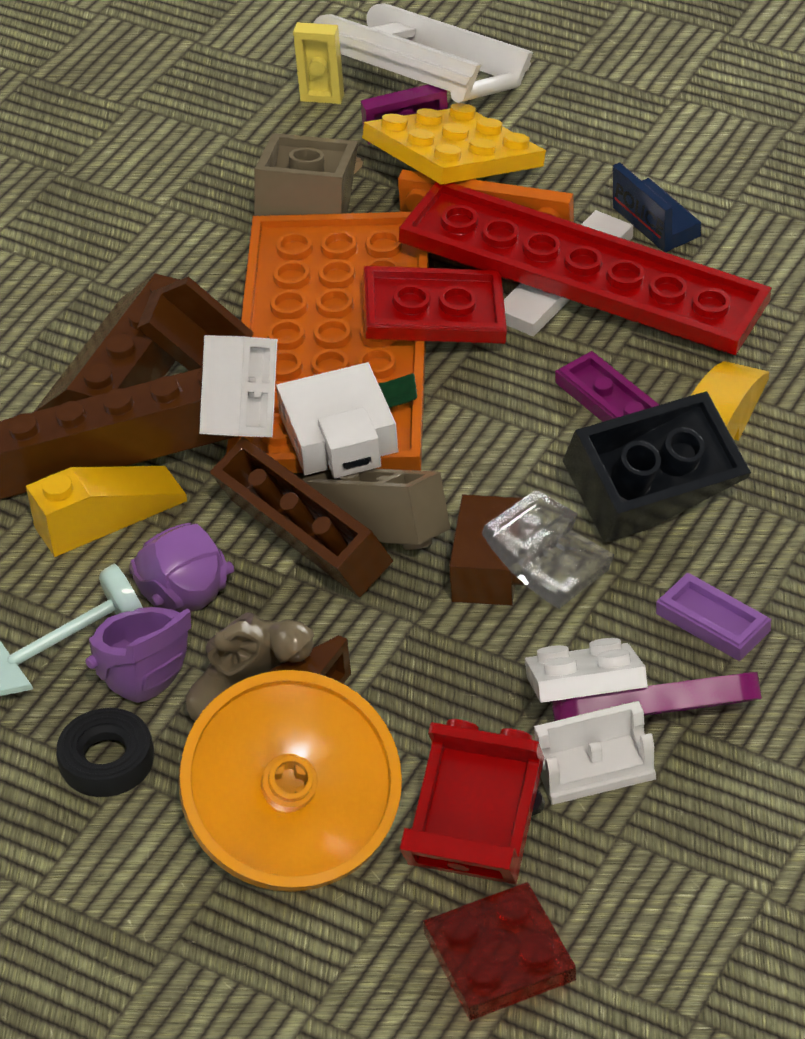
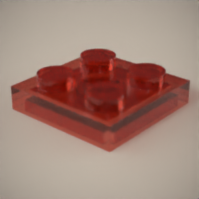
[423,882,576,1021]

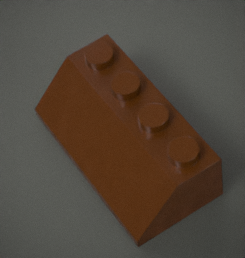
[34,273,180,412]

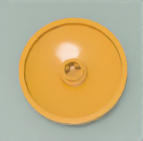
[179,670,402,892]

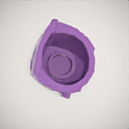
[129,523,235,612]
[85,607,191,703]

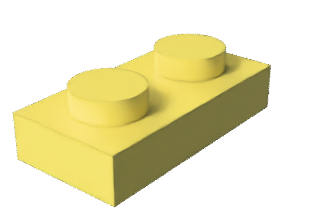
[293,22,344,104]

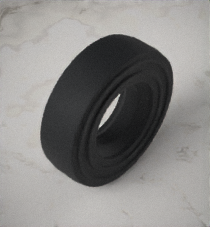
[56,708,154,797]

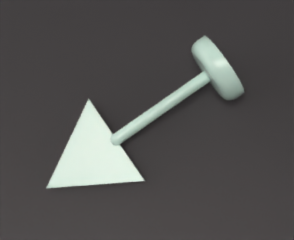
[0,563,143,696]

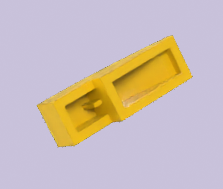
[691,361,769,441]

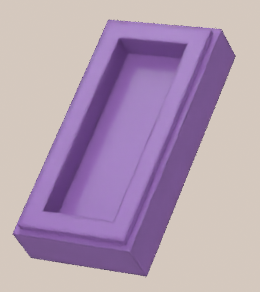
[656,572,771,661]

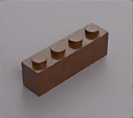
[210,437,393,598]

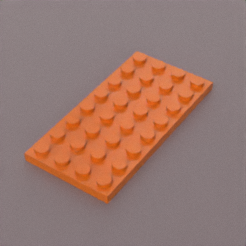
[226,212,429,473]

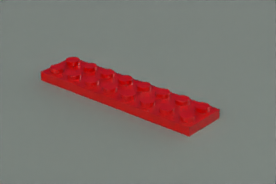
[399,182,772,356]

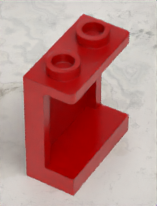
[399,719,544,885]

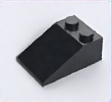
[563,391,751,543]

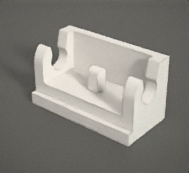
[199,335,278,438]
[534,701,656,805]

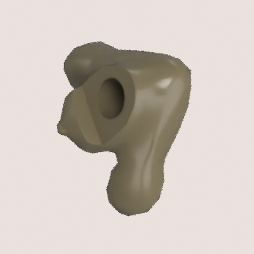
[186,612,315,721]

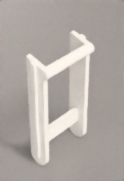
[314,3,533,103]

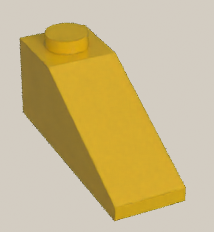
[26,466,187,557]

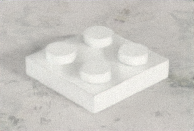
[525,638,648,703]

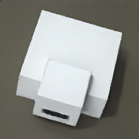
[276,362,399,479]

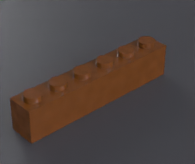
[0,367,238,499]

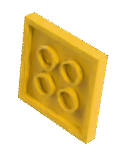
[362,103,546,185]

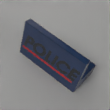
[613,162,701,252]

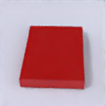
[363,266,507,344]

